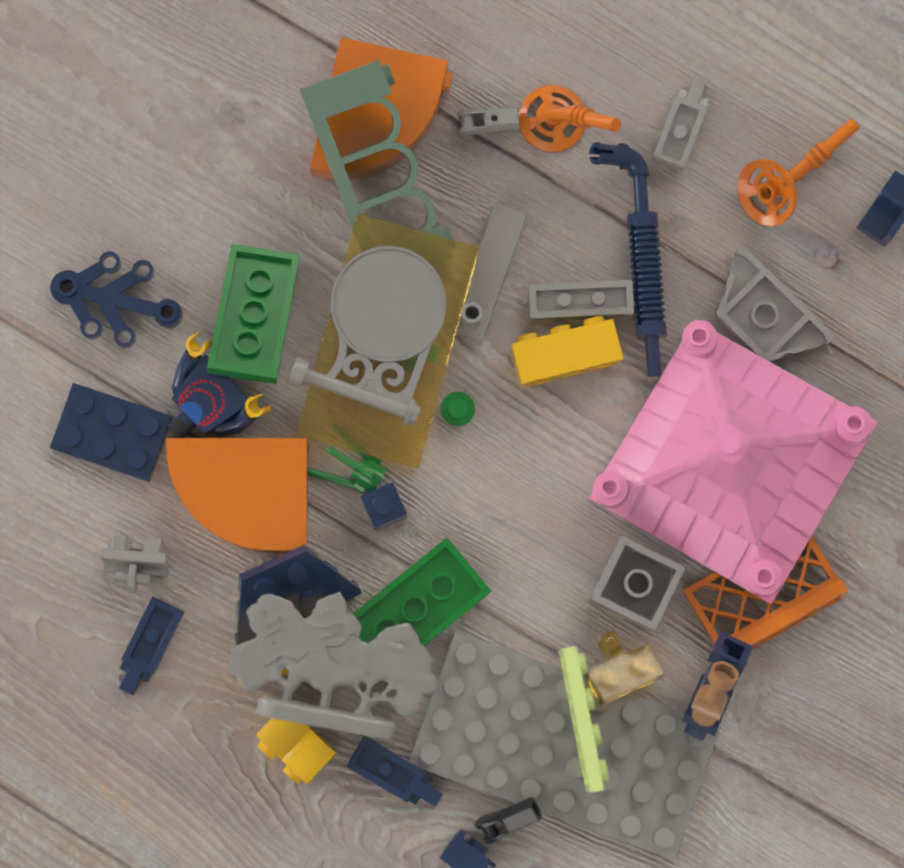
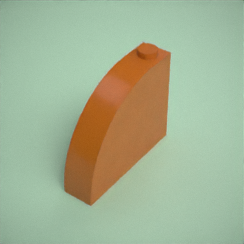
[310,37,453,180]
[166,438,309,556]

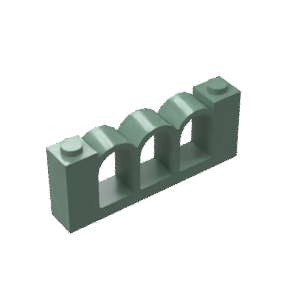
[300,60,456,266]

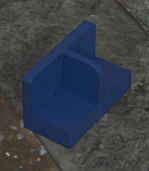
[856,170,904,247]

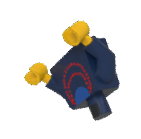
[167,332,271,438]

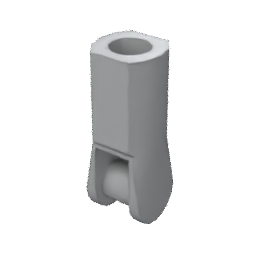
[457,107,520,136]

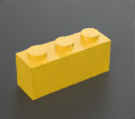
[511,316,623,389]

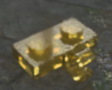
[584,630,664,705]

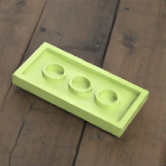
[558,646,609,793]

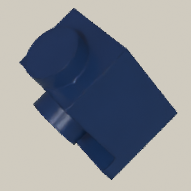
[439,828,496,868]

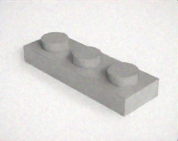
[528,280,634,321]

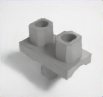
[101,534,169,593]

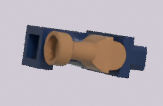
[682,631,753,740]

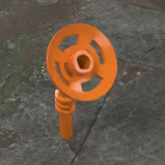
[519,85,621,153]
[737,118,860,226]

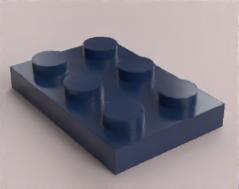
[50,383,173,482]

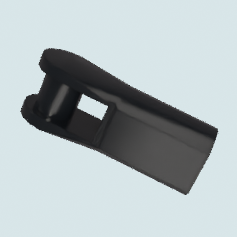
[475,797,542,844]

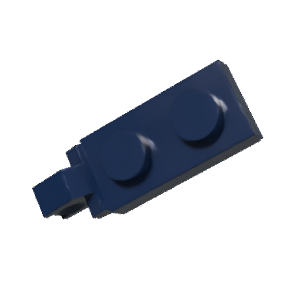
[119,596,185,695]
[346,736,443,807]

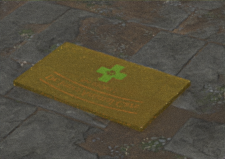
[296,213,480,468]

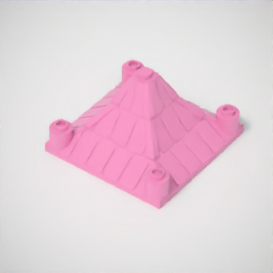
[589,319,878,605]

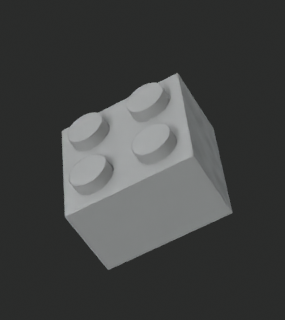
[589,536,686,632]

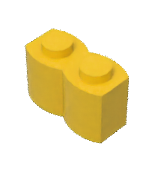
[256,718,338,784]

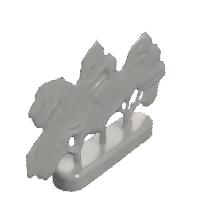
[227,592,437,740]

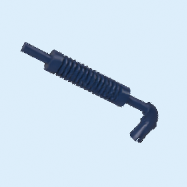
[589,142,667,377]

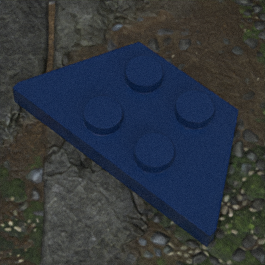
[235,545,362,645]

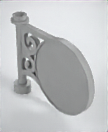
[287,246,446,426]

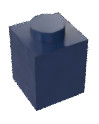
[361,482,407,532]

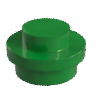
[440,391,475,427]

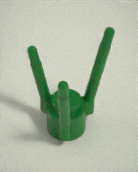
[308,423,387,494]

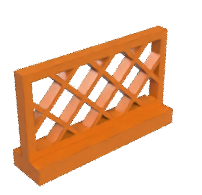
[682,537,848,650]

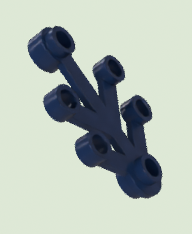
[50,251,183,348]

